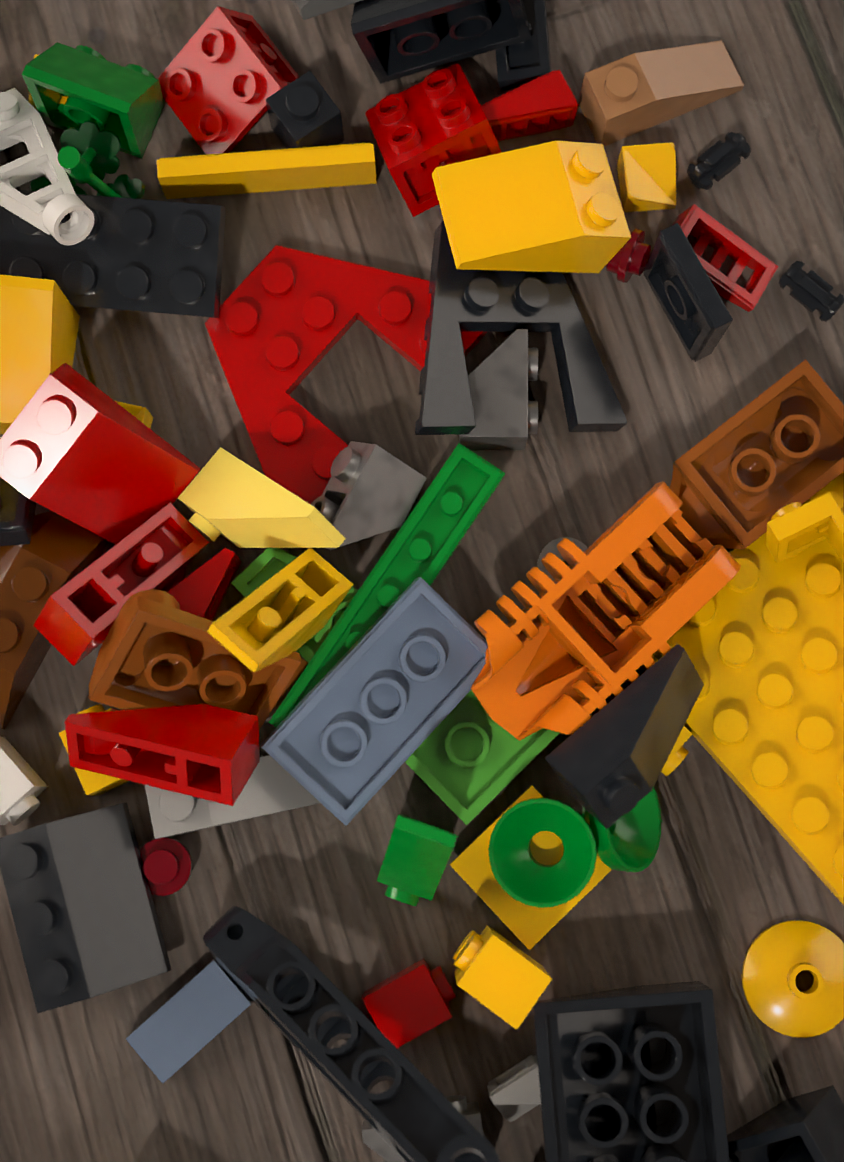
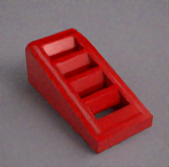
[480,69,578,141]
[672,204,779,312]

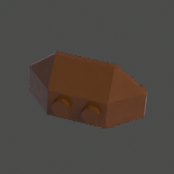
[0,511,108,730]

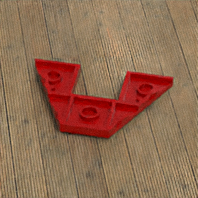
[204,245,487,505]

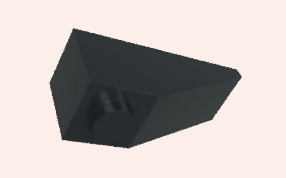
[545,644,704,829]

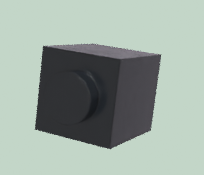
[265,70,344,149]

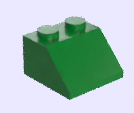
[22,42,165,159]

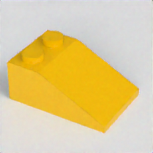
[431,140,631,273]

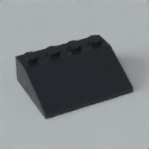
[533,981,729,1162]

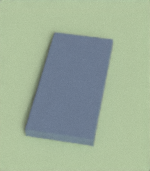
[260,577,488,826]

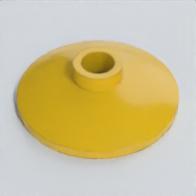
[742,920,844,1038]

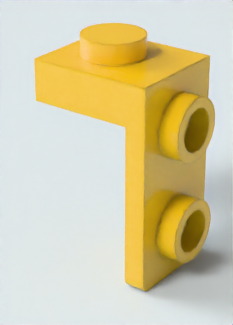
[766,492,844,564]

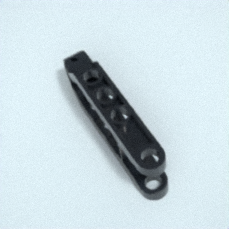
[203,906,500,1162]

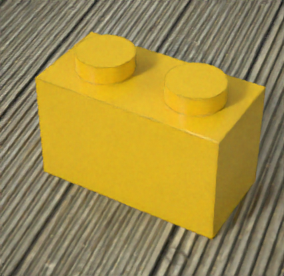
[452,925,552,1030]

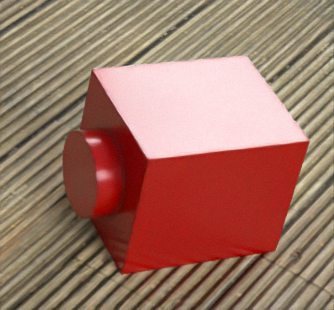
[362,958,456,1048]

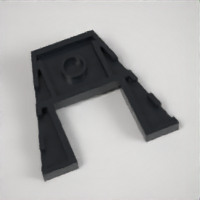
[415,221,627,435]

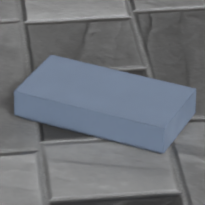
[126,959,253,1084]

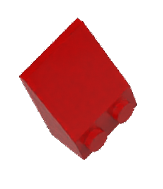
[0,362,201,545]

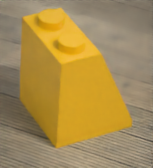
[0,274,80,435]

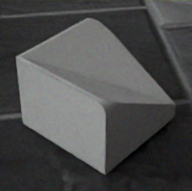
[487,1055,541,1122]

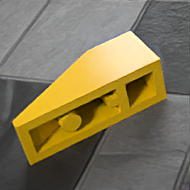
[207,548,354,672]

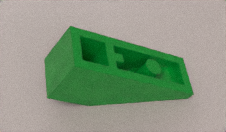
[377,814,457,906]

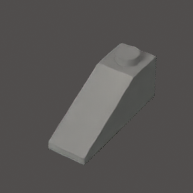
[145,755,320,839]

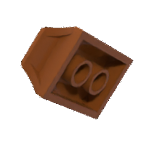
[669,359,844,550]
[89,589,309,730]

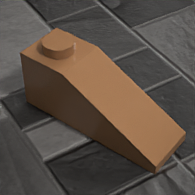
[578,40,744,146]

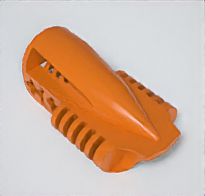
[470,481,741,741]

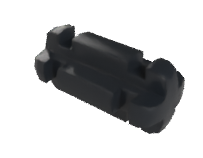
[687,132,751,190]
[779,261,844,322]

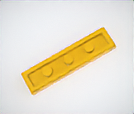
[157,142,377,199]

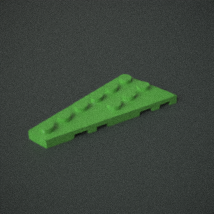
[231,548,559,826]

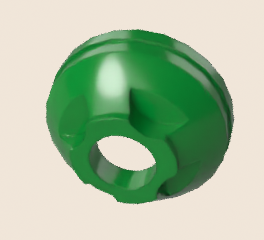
[582,787,662,872]
[488,798,597,908]

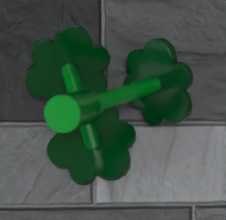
[28,121,145,199]

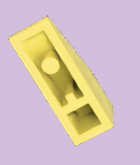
[178,447,346,548]

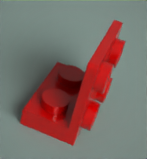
[158,6,299,155]
[365,64,502,217]

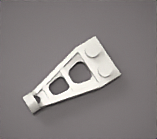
[0,88,94,245]

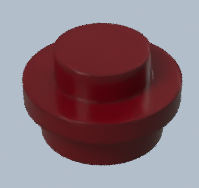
[606,228,651,283]
[140,838,192,896]

